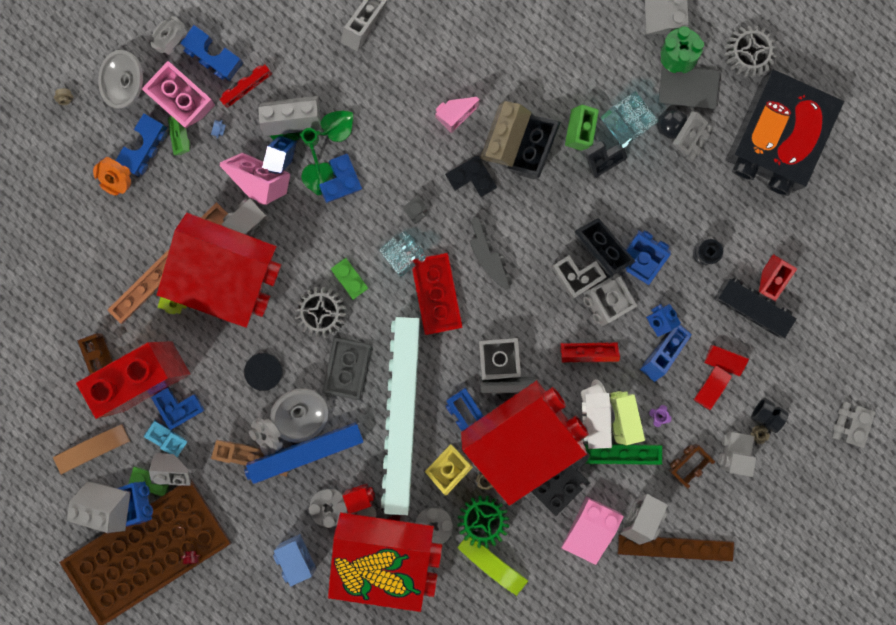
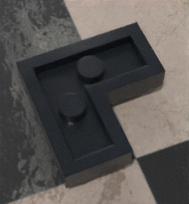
[584,141,627,178]
[445,155,497,197]

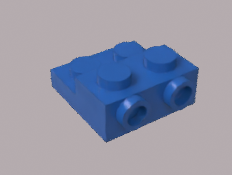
[626,230,671,285]
[118,482,153,527]

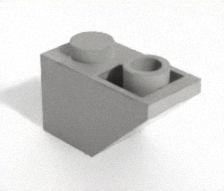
[149,453,191,486]

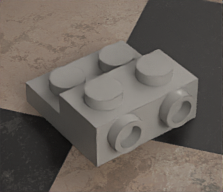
[583,276,637,326]

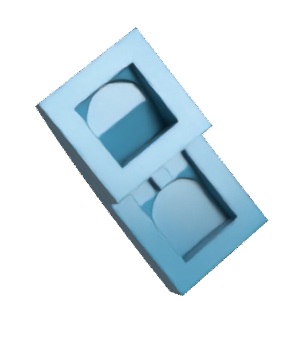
[144,419,187,457]

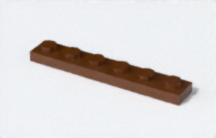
[617,534,734,562]

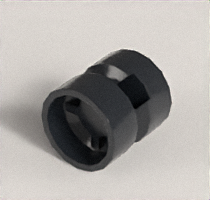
[693,239,724,266]
[751,398,789,433]

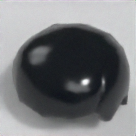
[657,110,687,139]

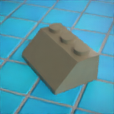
[480,101,532,167]

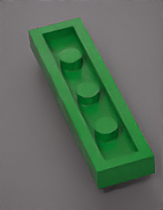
[584,444,662,465]

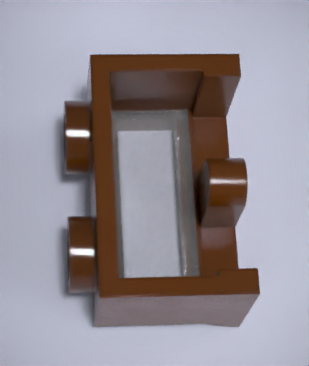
[77,333,113,375]
[668,444,715,489]

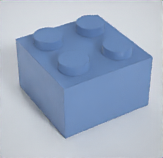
[273,534,316,587]

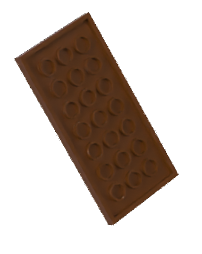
[59,479,232,625]

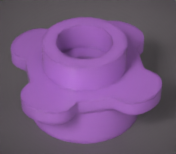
[649,405,671,427]

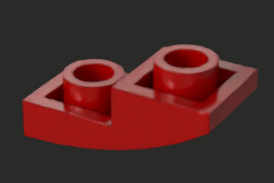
[693,366,732,410]

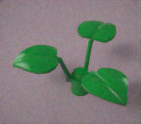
[270,111,354,196]

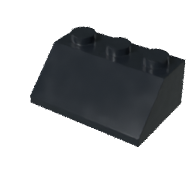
[507,115,561,179]
[575,218,636,281]

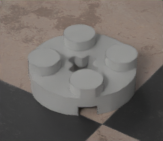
[151,17,187,55]
[249,416,283,456]
[309,488,347,528]
[415,507,453,544]

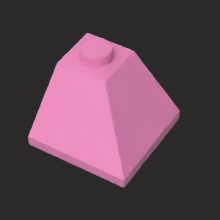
[435,97,479,133]

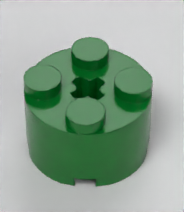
[660,26,704,74]

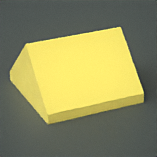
[425,444,473,495]

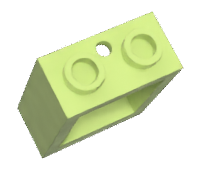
[610,391,645,445]

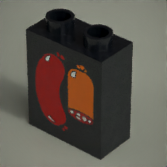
[726,69,845,196]

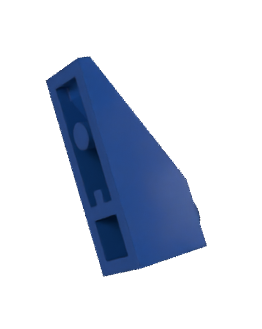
[640,325,692,382]

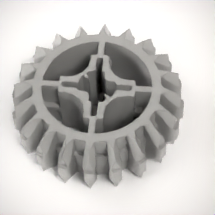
[724,25,778,78]
[295,286,347,338]

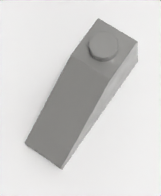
[341,0,387,52]

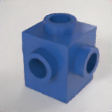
[646,304,681,337]

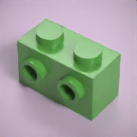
[565,105,599,151]

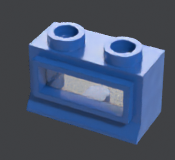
[445,388,484,431]

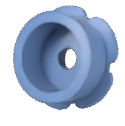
[211,120,226,138]

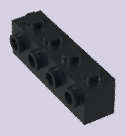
[714,278,797,338]

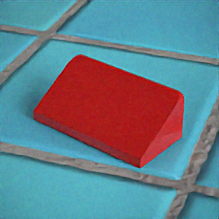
[704,345,749,376]

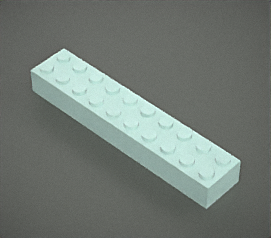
[381,317,420,515]

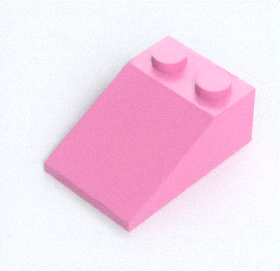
[220,153,290,205]
[561,496,624,565]

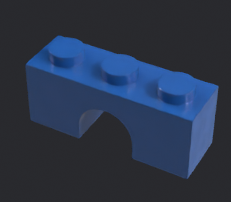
[180,25,243,81]
[115,113,168,177]

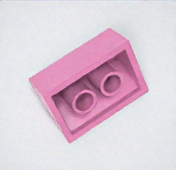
[142,61,215,128]

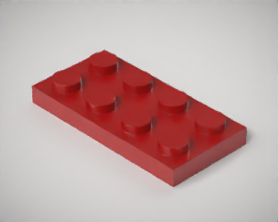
[410,253,463,335]

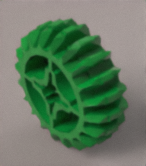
[457,496,509,549]

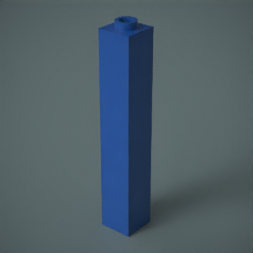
[244,422,364,484]

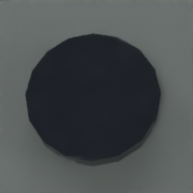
[244,353,283,391]

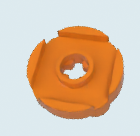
[93,157,131,195]

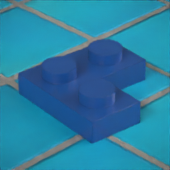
[319,154,362,203]
[151,387,205,430]

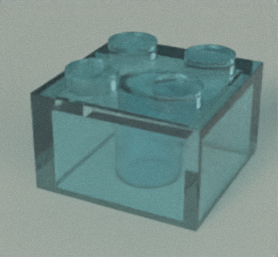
[600,91,659,148]

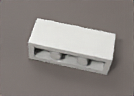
[582,393,612,449]

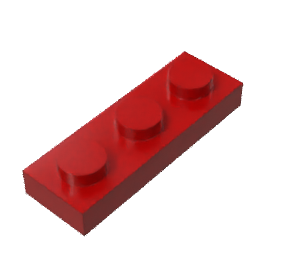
[219,65,272,108]
[560,342,620,363]

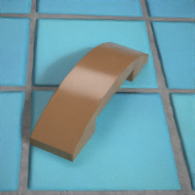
[53,424,130,474]
[211,440,288,477]

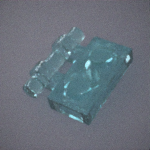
[379,231,426,277]

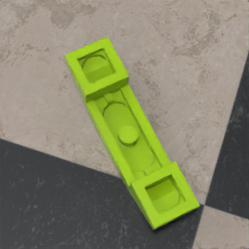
[457,538,528,596]

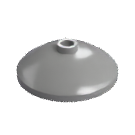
[98,50,143,109]
[270,389,328,442]

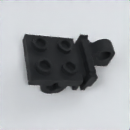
[531,451,590,516]

